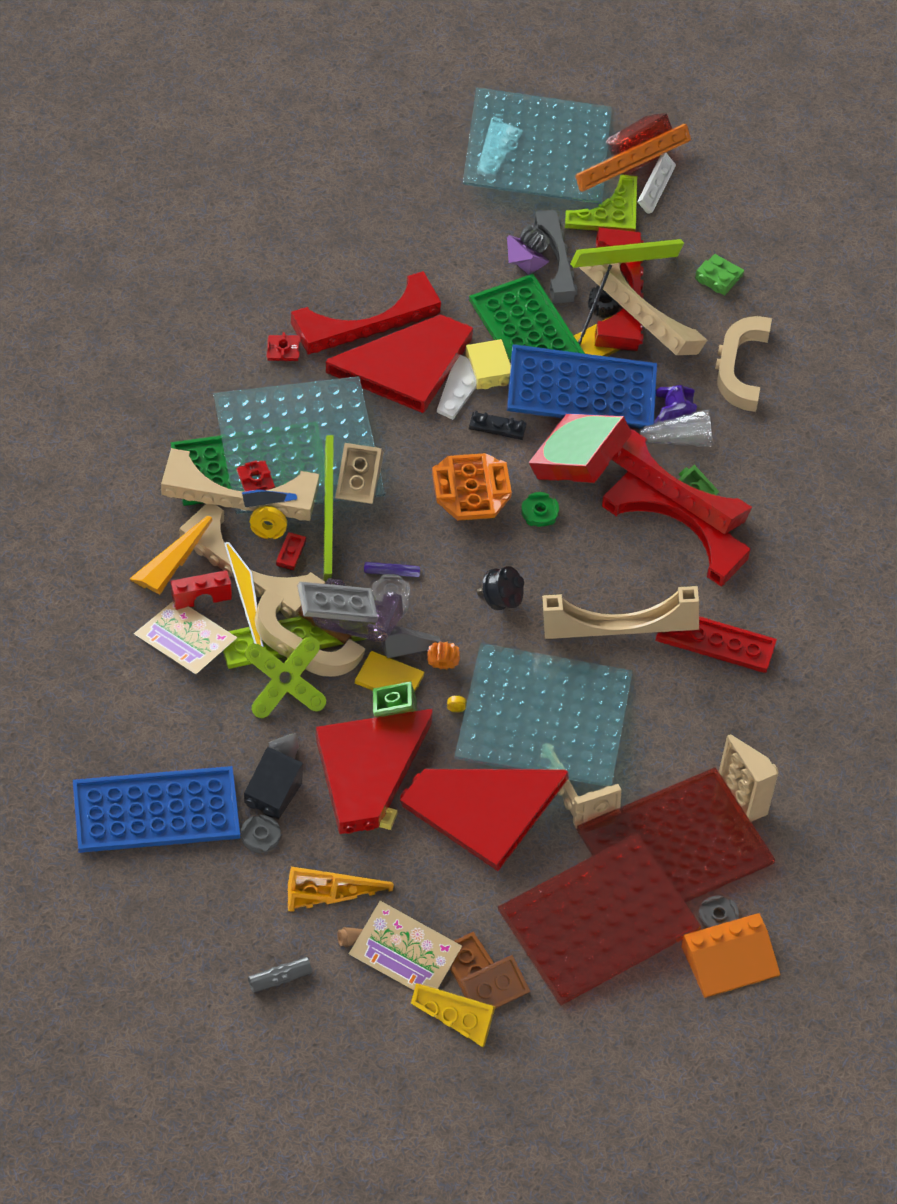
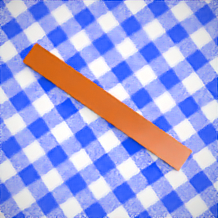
[575,124,691,192]

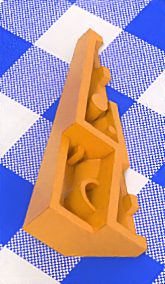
[130,516,213,595]
[288,867,394,912]

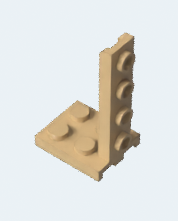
[540,745,621,828]

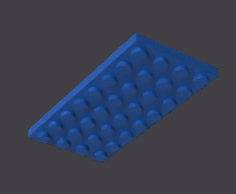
[507,344,657,430]
[73,766,240,853]

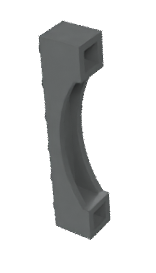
[534,210,577,304]

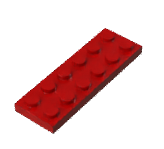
[655,616,777,673]

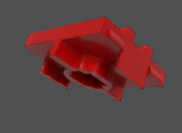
[266,332,301,361]
[236,460,275,492]

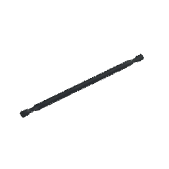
[578,264,612,345]

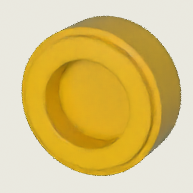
[447,696,467,712]

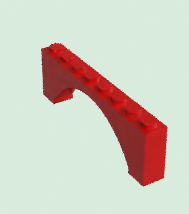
[594,227,644,351]
[291,271,441,355]
[611,429,752,534]
[602,471,751,587]

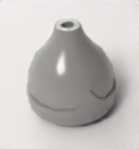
[268,733,299,759]

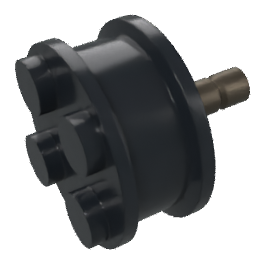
[477,566,525,611]

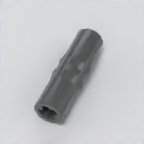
[248,957,312,993]

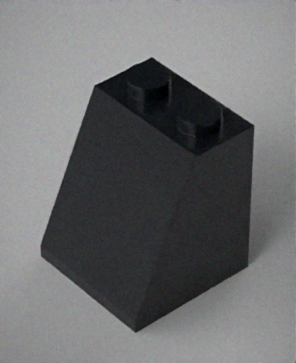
[244,747,303,819]

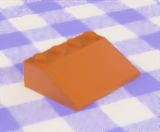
[681,913,780,998]

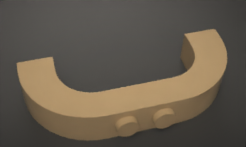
[715,316,772,412]
[255,588,365,677]

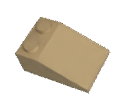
[335,443,384,504]

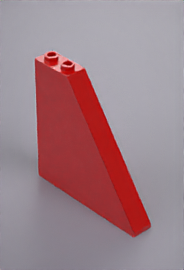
[326,314,473,414]
[316,709,433,834]
[400,769,569,871]

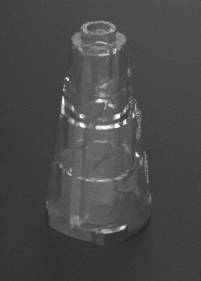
[640,410,713,447]

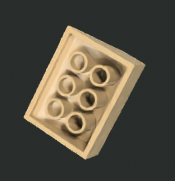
[718,734,778,823]

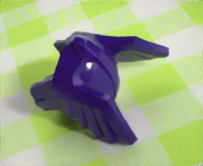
[654,385,697,425]

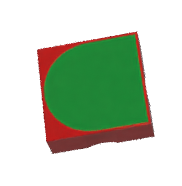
[529,414,632,483]

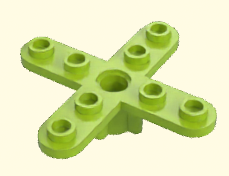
[245,637,326,718]

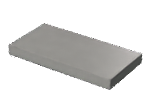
[297,581,378,623]

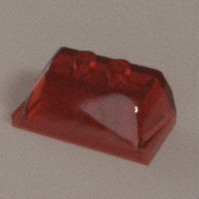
[606,113,672,175]

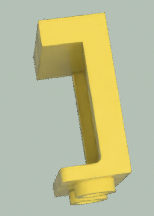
[465,339,510,389]

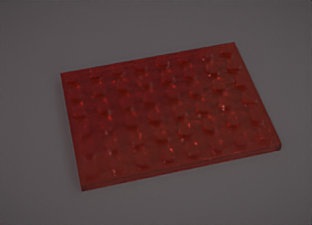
[576,767,775,924]
[498,832,701,1006]

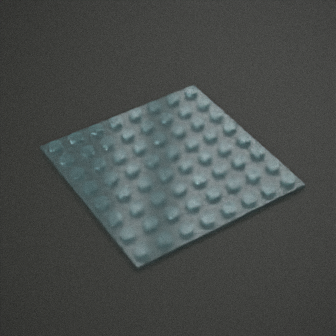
[463,87,612,204]
[213,376,385,514]
[454,643,633,787]

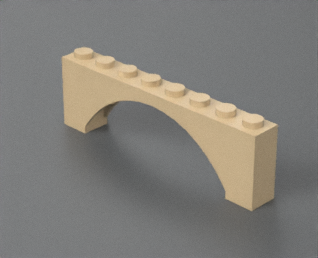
[579,263,708,355]
[161,448,319,521]
[179,504,325,618]
[542,586,699,639]

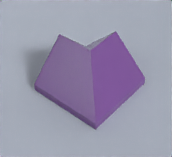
[507,235,549,275]

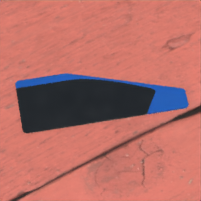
[242,490,297,508]

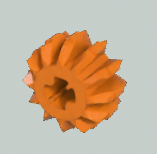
[427,641,460,670]

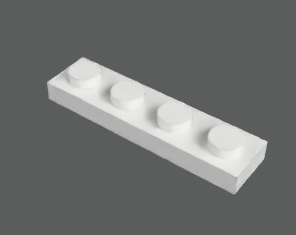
[637,153,676,214]

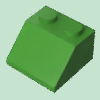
[373,681,417,717]

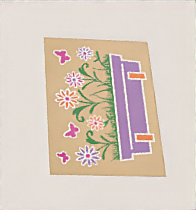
[134,602,237,674]
[349,901,462,990]

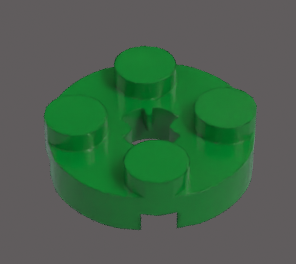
[521,492,559,527]

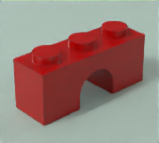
[170,570,232,610]

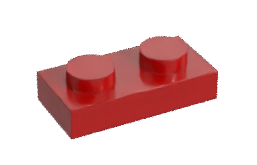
[276,532,306,571]

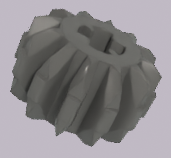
[520,225,550,253]

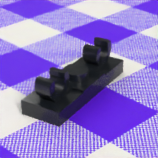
[469,410,527,440]

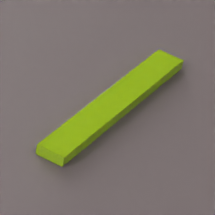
[570,239,684,268]
[323,435,334,581]

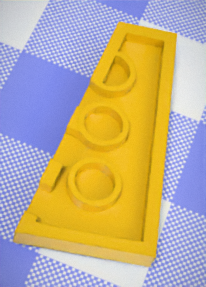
[411,983,495,1047]

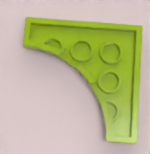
[565,175,637,232]

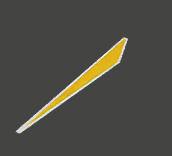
[224,542,263,647]

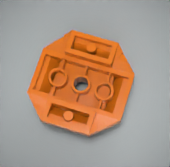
[432,453,512,521]

